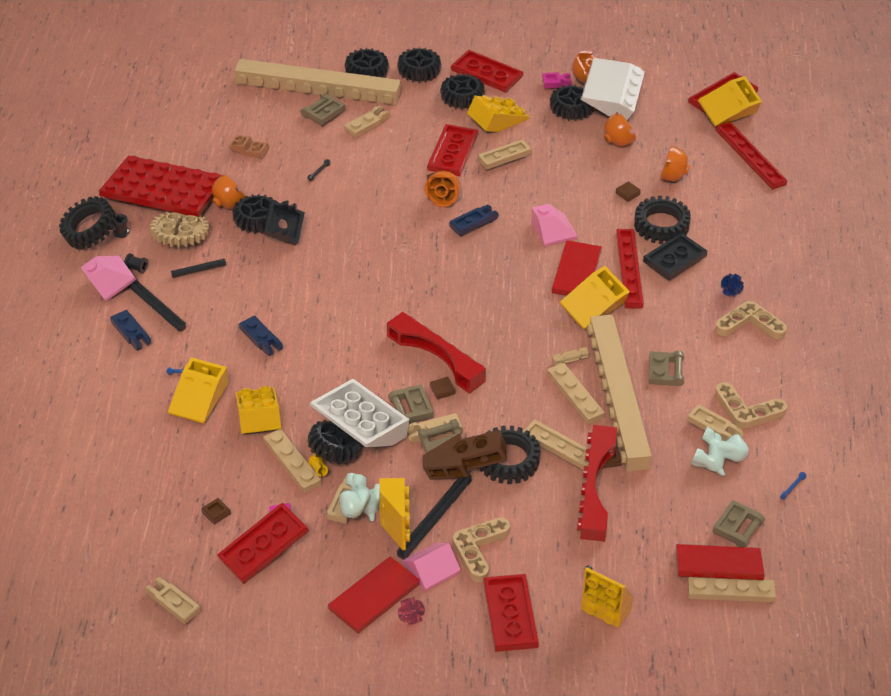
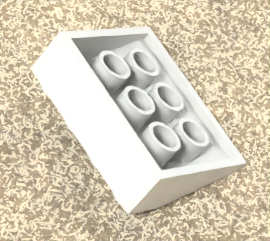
[581,58,644,120]
[310,379,409,447]

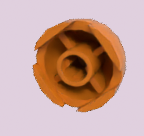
[572,51,599,84]
[604,112,636,147]
[660,146,690,182]
[424,171,461,207]
[212,175,245,210]

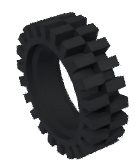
[59,196,117,249]
[634,196,691,244]
[479,425,540,484]

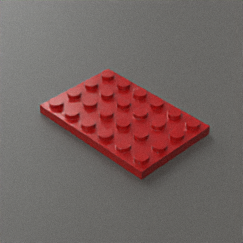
[99,155,221,217]

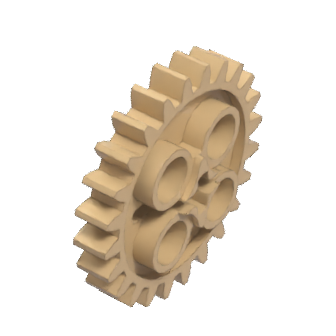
[150,211,209,247]

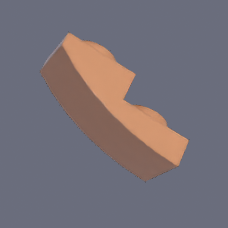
[229,135,269,158]

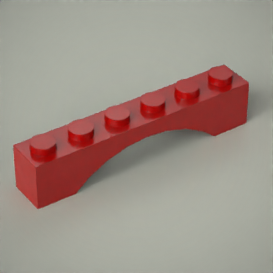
[387,311,486,394]
[577,425,617,542]

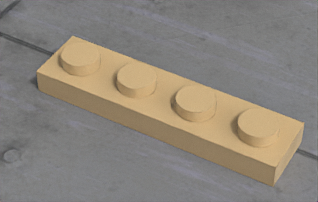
[547,363,605,425]
[523,419,589,470]
[263,429,321,493]
[687,577,776,603]

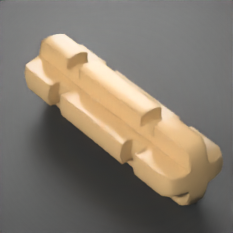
[552,347,589,366]

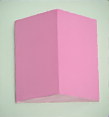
[402,542,461,592]

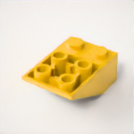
[698,76,762,127]
[467,95,530,132]
[559,266,630,330]
[168,357,229,424]
[235,386,281,434]
[379,478,410,550]
[581,567,633,628]

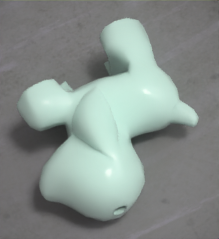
[691,427,749,476]
[339,473,380,522]

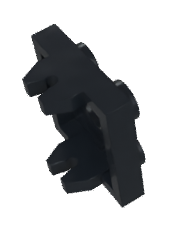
[262,200,305,246]

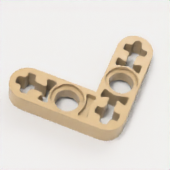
[715,301,787,340]
[715,382,787,429]
[453,518,510,582]

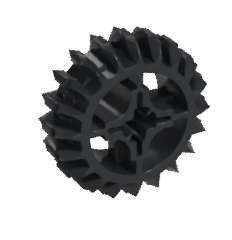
[397,47,441,83]
[345,48,389,78]
[440,73,485,110]
[550,84,594,121]
[233,194,280,235]
[307,419,362,465]

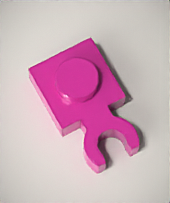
[542,72,572,89]

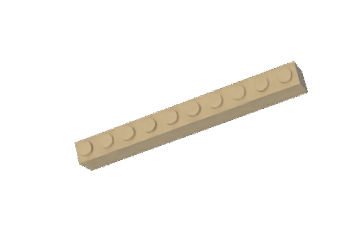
[234,59,401,105]
[587,315,652,472]

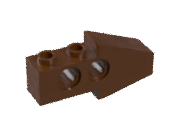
[423,430,507,480]

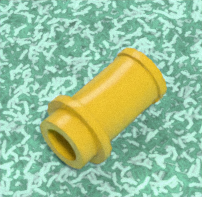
[308,454,328,477]

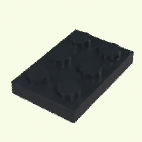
[643,233,708,280]

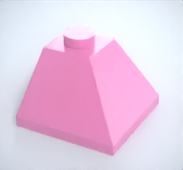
[531,204,578,246]
[81,256,136,301]

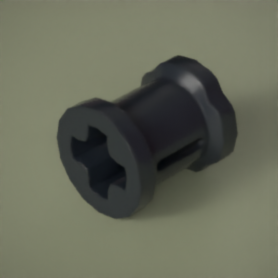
[113,214,129,238]
[124,253,148,274]

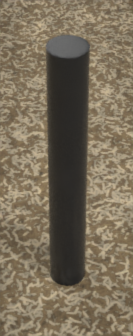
[171,259,226,278]

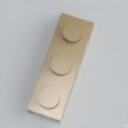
[478,139,531,170]

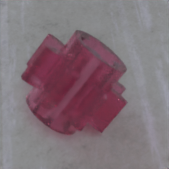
[398,597,425,625]

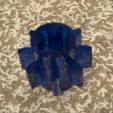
[721,273,744,297]

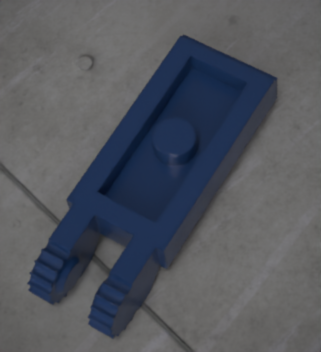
[449,204,499,236]
[110,309,151,350]
[239,315,283,356]

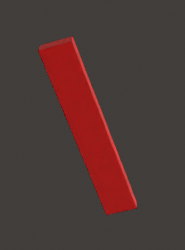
[715,122,787,190]
[616,229,644,309]

